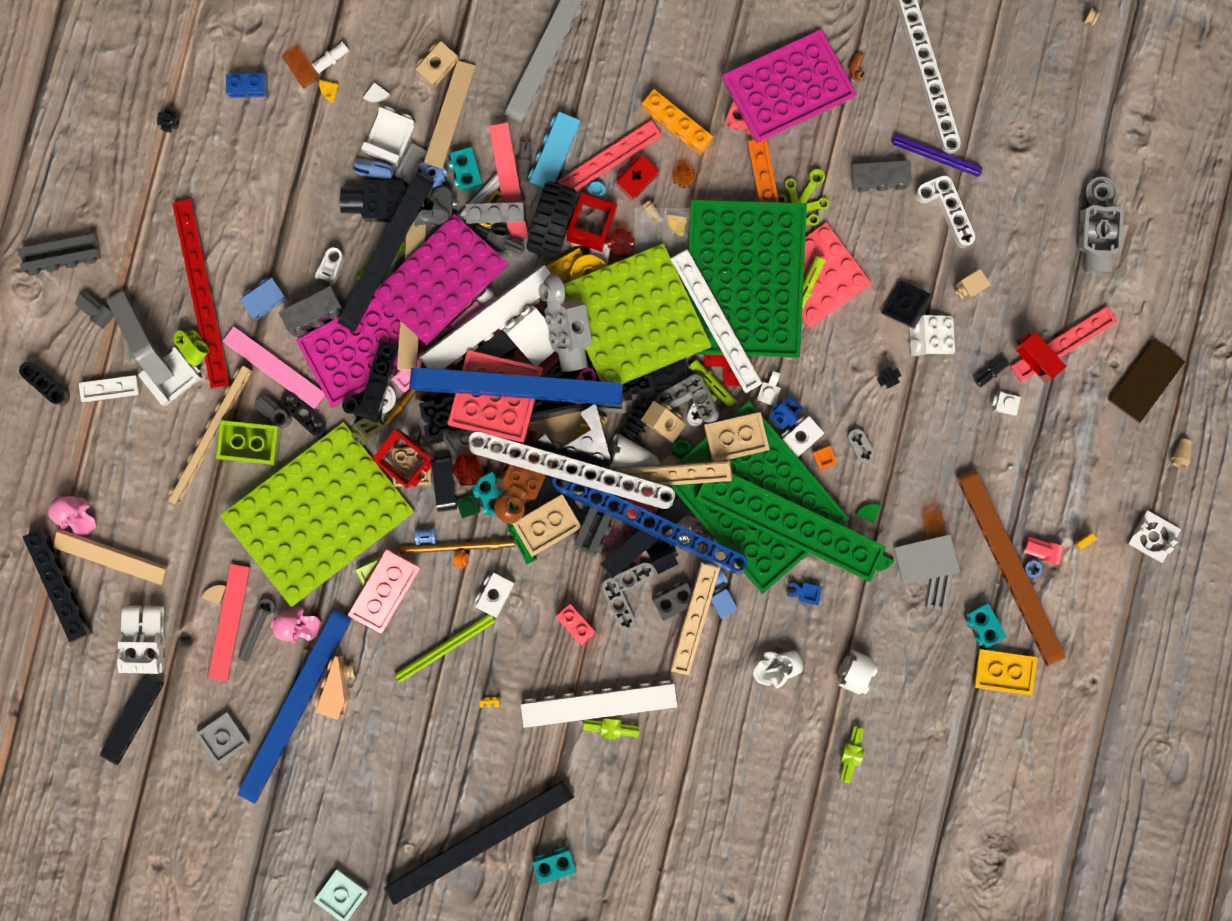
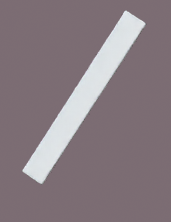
[670,249,762,393]

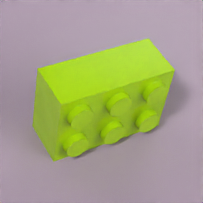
[216,420,282,466]

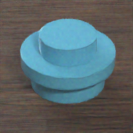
[587,181,606,199]

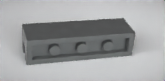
[17,234,101,276]
[574,478,625,557]

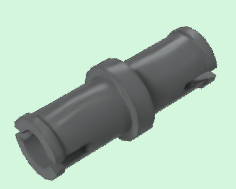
[517,142,532,182]

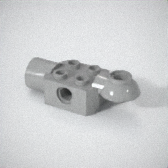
[1078,176,1124,273]
[538,274,592,372]

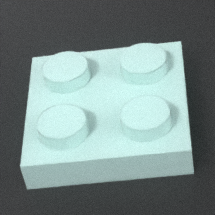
[314,869,369,921]

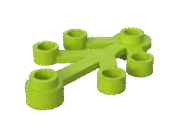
[778,169,829,226]

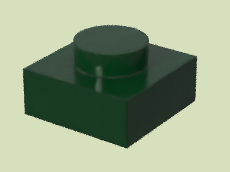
[456,495,481,519]

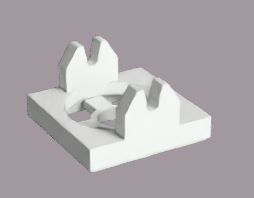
[1127,510,1181,563]

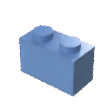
[240,278,287,321]

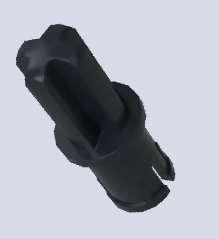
[974,356,1010,387]

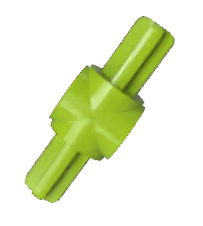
[583,717,640,739]
[840,726,865,783]

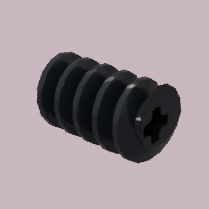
[619,402,650,444]

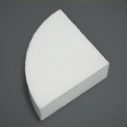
[363,83,390,102]

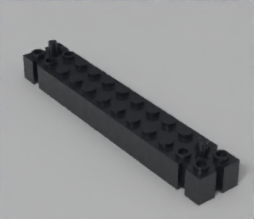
[419,365,655,445]

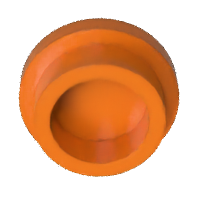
[454,550,469,569]

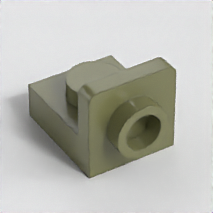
[351,418,384,446]

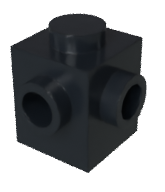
[646,541,679,574]

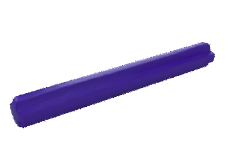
[892,134,983,177]

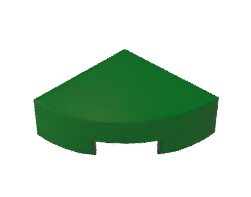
[856,504,881,523]
[876,555,895,571]

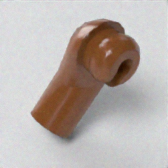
[849,53,865,81]

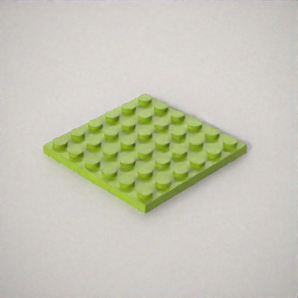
[563,243,711,384]

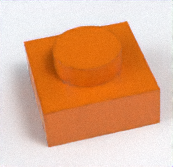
[812,446,838,471]

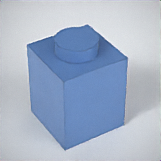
[711,587,738,619]

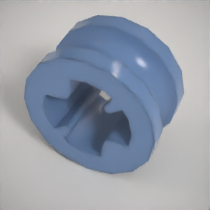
[1023,561,1042,578]

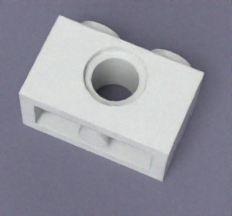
[780,416,824,457]
[475,573,515,618]

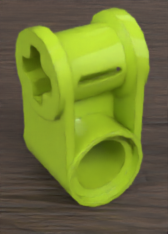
[174,330,209,366]

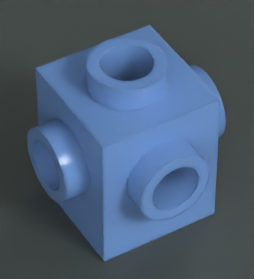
[419,162,448,189]

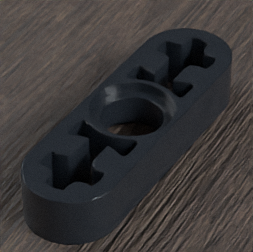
[280,393,327,437]

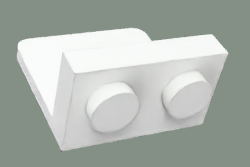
[909,315,955,356]

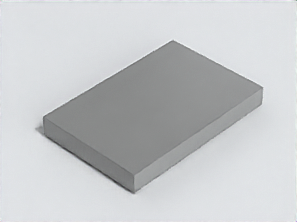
[895,534,961,585]

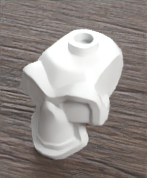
[753,650,803,688]

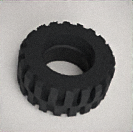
[526,181,577,259]

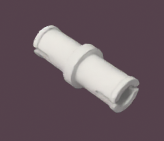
[312,42,350,74]

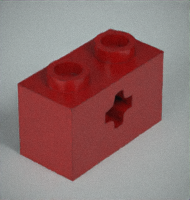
[616,156,659,201]

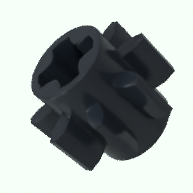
[157,108,180,133]
[877,366,902,389]

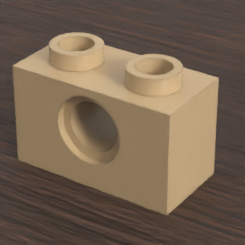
[415,41,459,89]
[955,269,991,302]
[641,401,686,443]

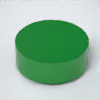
[672,439,691,459]

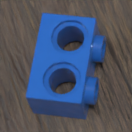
[226,73,268,99]

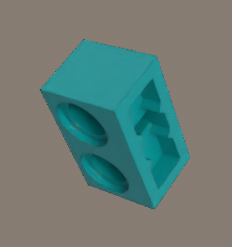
[448,147,483,193]
[471,472,511,517]
[965,603,1007,648]
[532,847,577,885]

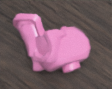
[48,496,96,535]
[271,607,321,644]

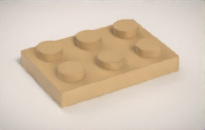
[703,412,770,461]
[512,494,581,557]

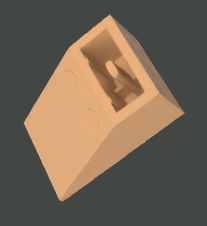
[315,655,349,720]

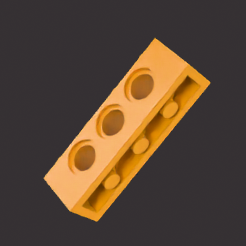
[642,89,713,156]

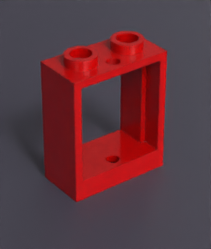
[566,193,618,252]
[1014,332,1067,383]
[371,429,434,489]

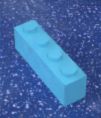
[528,112,581,190]

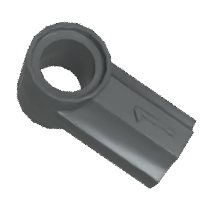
[75,292,114,329]
[254,394,292,428]

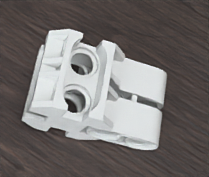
[117,605,166,674]

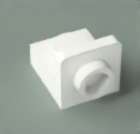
[991,391,1021,416]

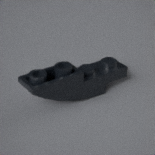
[358,341,399,420]

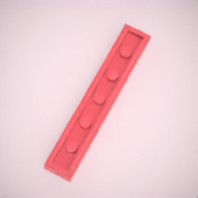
[556,120,662,191]
[489,123,528,239]
[1010,306,1118,382]
[208,564,251,681]

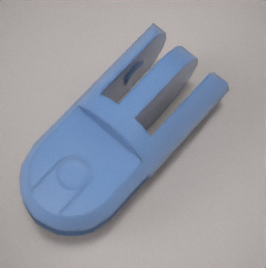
[353,159,395,181]

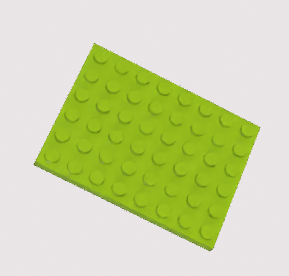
[220,422,414,608]

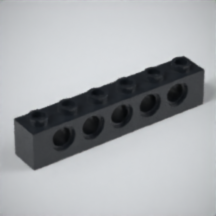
[23,529,93,642]

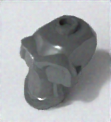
[414,186,457,227]

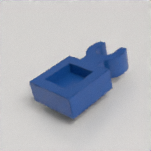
[787,583,822,606]

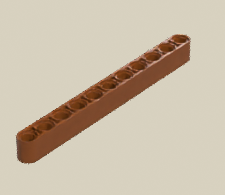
[956,469,1066,666]

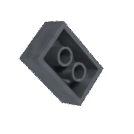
[278,286,344,338]

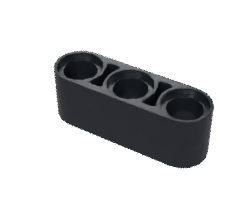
[19,362,70,406]
[432,455,457,512]

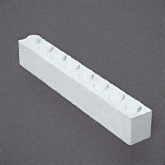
[418,265,551,370]
[521,680,677,728]

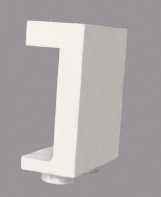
[361,106,416,167]
[503,305,554,366]
[138,346,202,406]

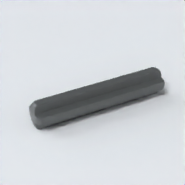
[238,607,268,661]

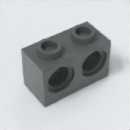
[653,581,692,621]

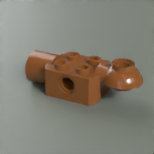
[494,431,551,524]

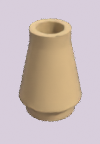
[1171,439,1192,468]

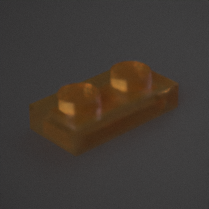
[282,46,319,89]
[922,510,947,540]

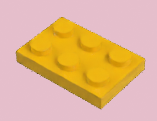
[974,649,1038,696]

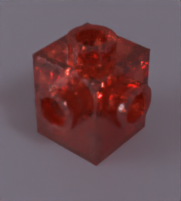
[607,229,635,257]
[451,455,484,486]

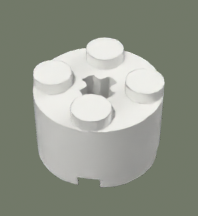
[836,650,878,695]

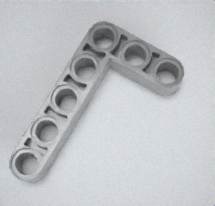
[106,290,174,386]

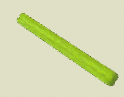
[394,614,495,683]

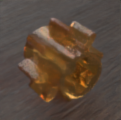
[672,164,696,188]

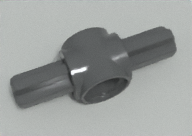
[473,225,525,255]

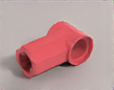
[1023,537,1065,566]

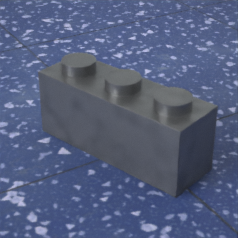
[851,160,912,193]
[466,202,526,223]

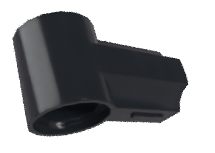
[342,396,383,423]

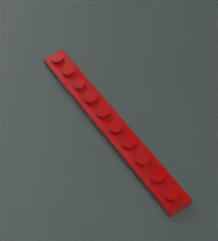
[172,199,231,389]

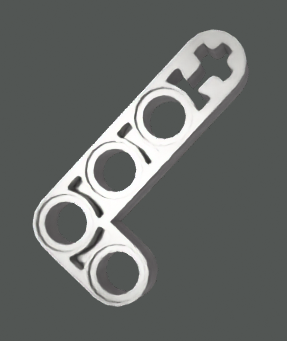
[915,176,975,248]

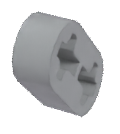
[847,429,875,464]

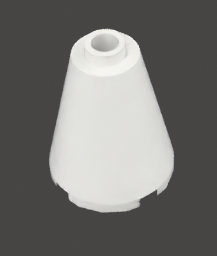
[605,434,660,471]

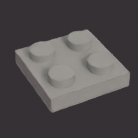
[195,712,250,766]

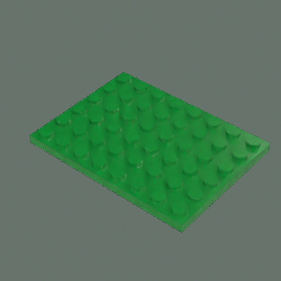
[687,200,807,358]
[669,401,849,594]

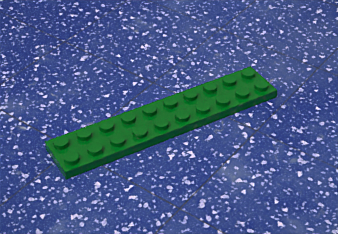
[695,474,886,582]

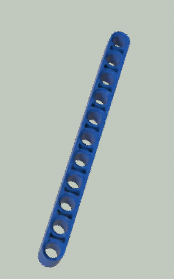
[409,368,623,405]
[553,477,747,574]
[237,608,352,804]

